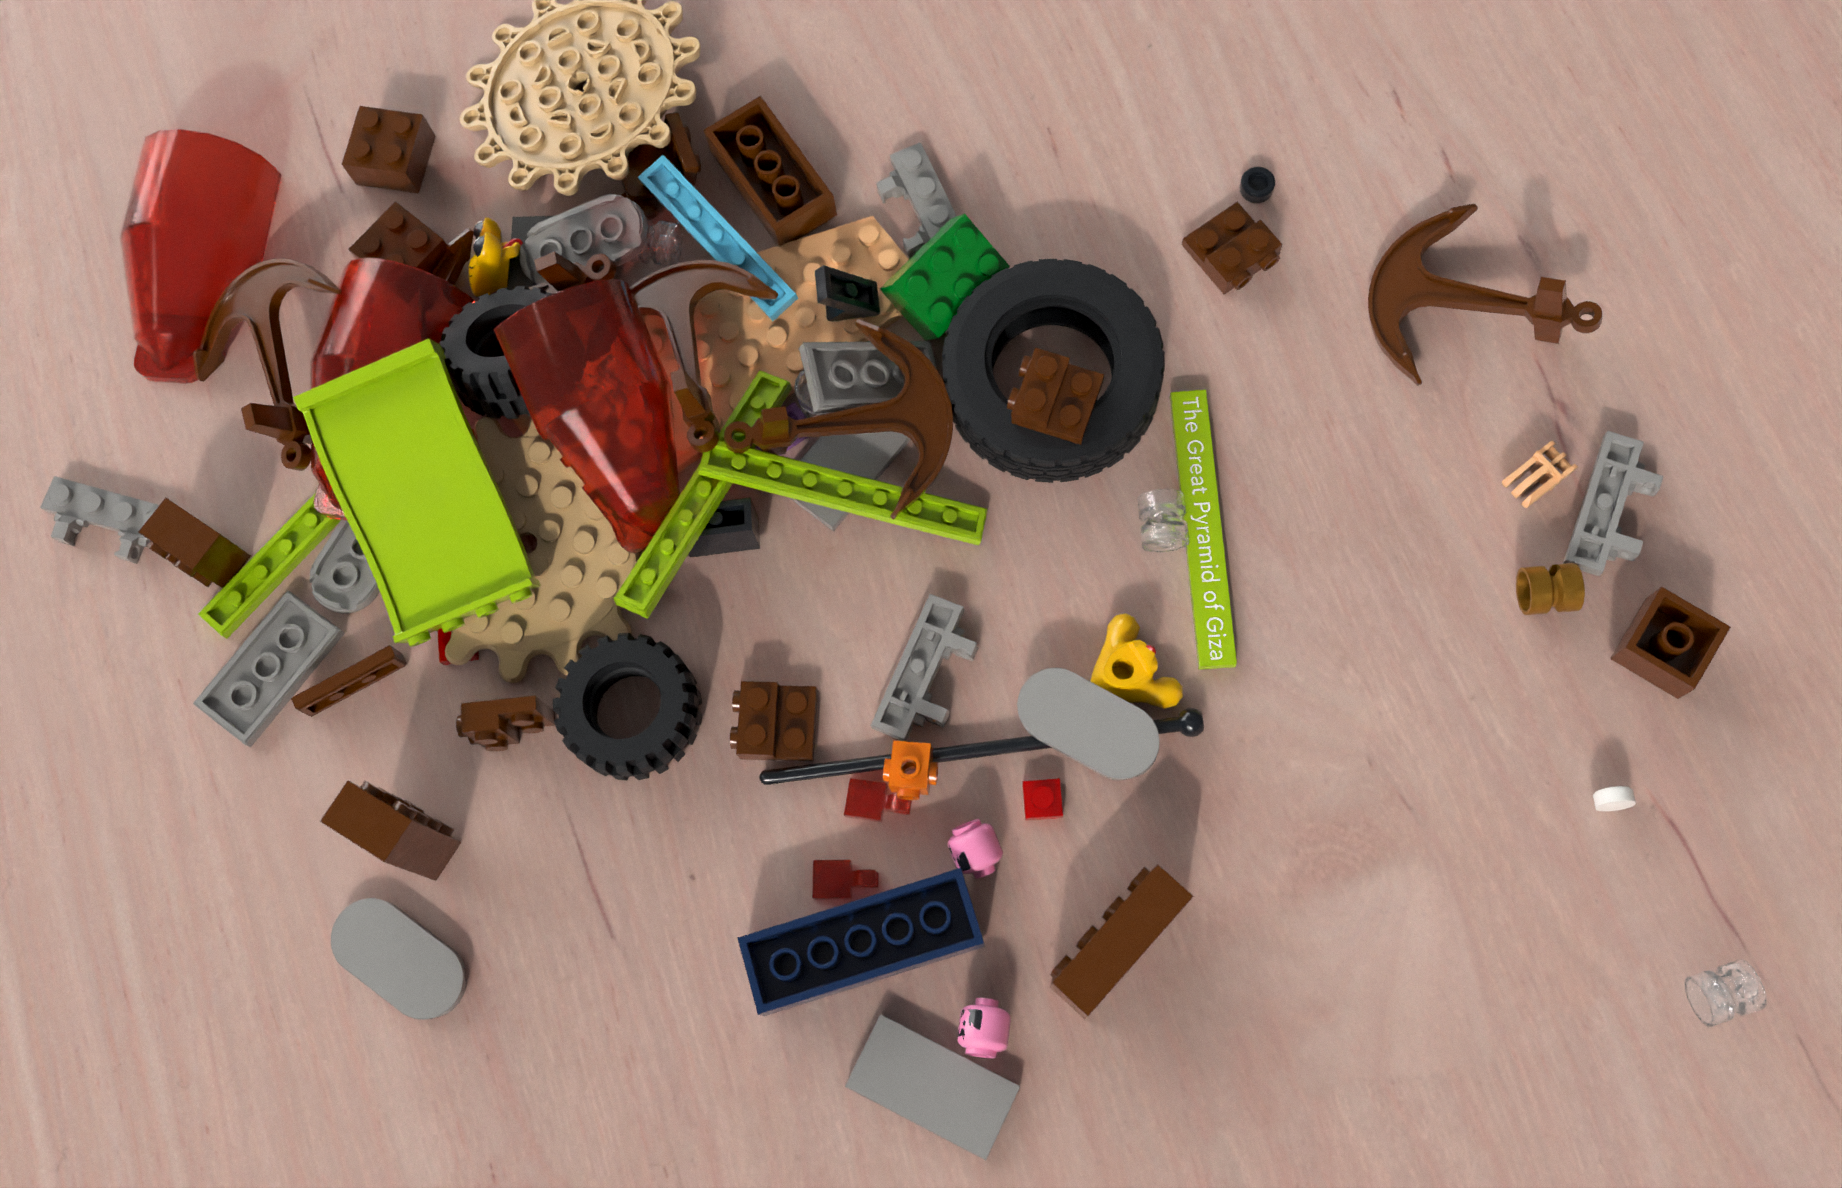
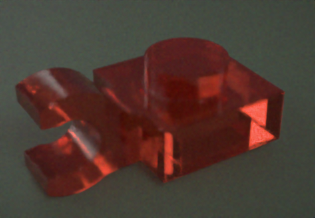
[844,778,912,822]
[812,860,879,900]

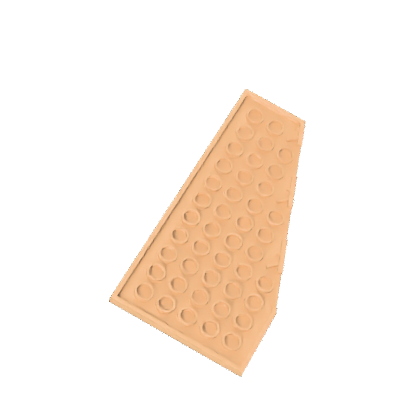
[512,216,909,504]

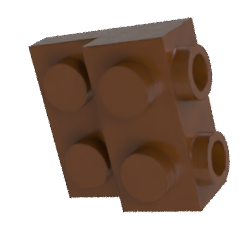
[1182,201,1283,295]
[1007,347,1104,445]
[730,681,818,762]
[456,695,555,751]

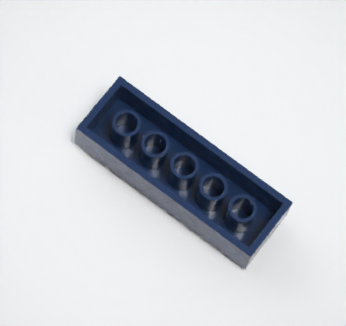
[737,868,985,1016]

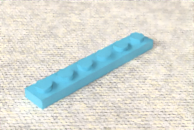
[638,155,798,321]

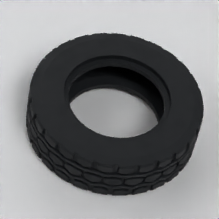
[942,258,1165,483]

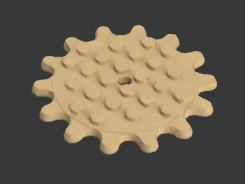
[460,0,701,196]
[445,410,663,683]

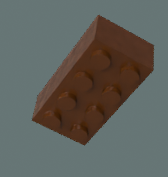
[703,95,837,247]
[320,780,461,881]
[1050,864,1194,1019]

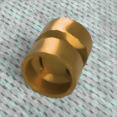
[1516,563,1585,615]

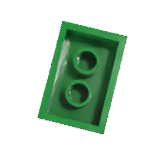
[880,213,1010,341]

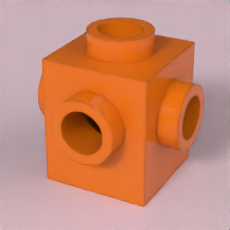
[883,740,938,800]

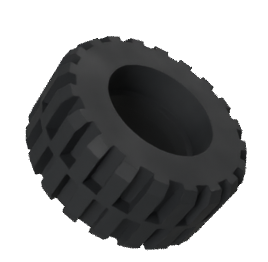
[440,286,586,419]
[553,633,702,781]

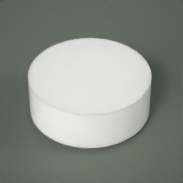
[1593,786,1636,811]

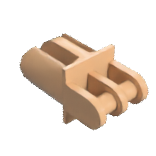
[1502,440,1578,508]

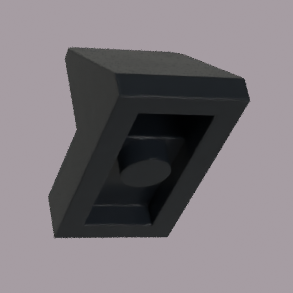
[815,265,880,321]

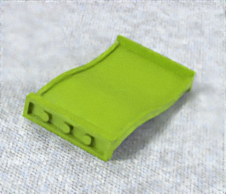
[293,339,541,647]

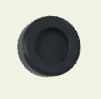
[1240,167,1275,203]

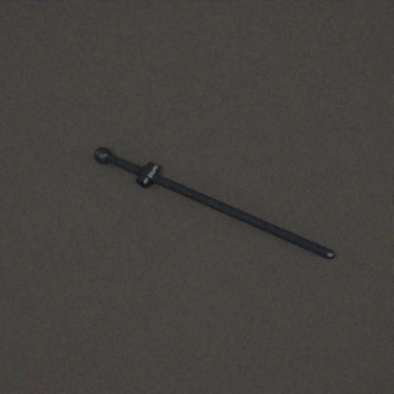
[759,708,1204,785]

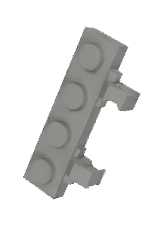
[877,142,956,259]
[1563,431,1663,576]
[40,476,159,564]
[871,594,979,741]

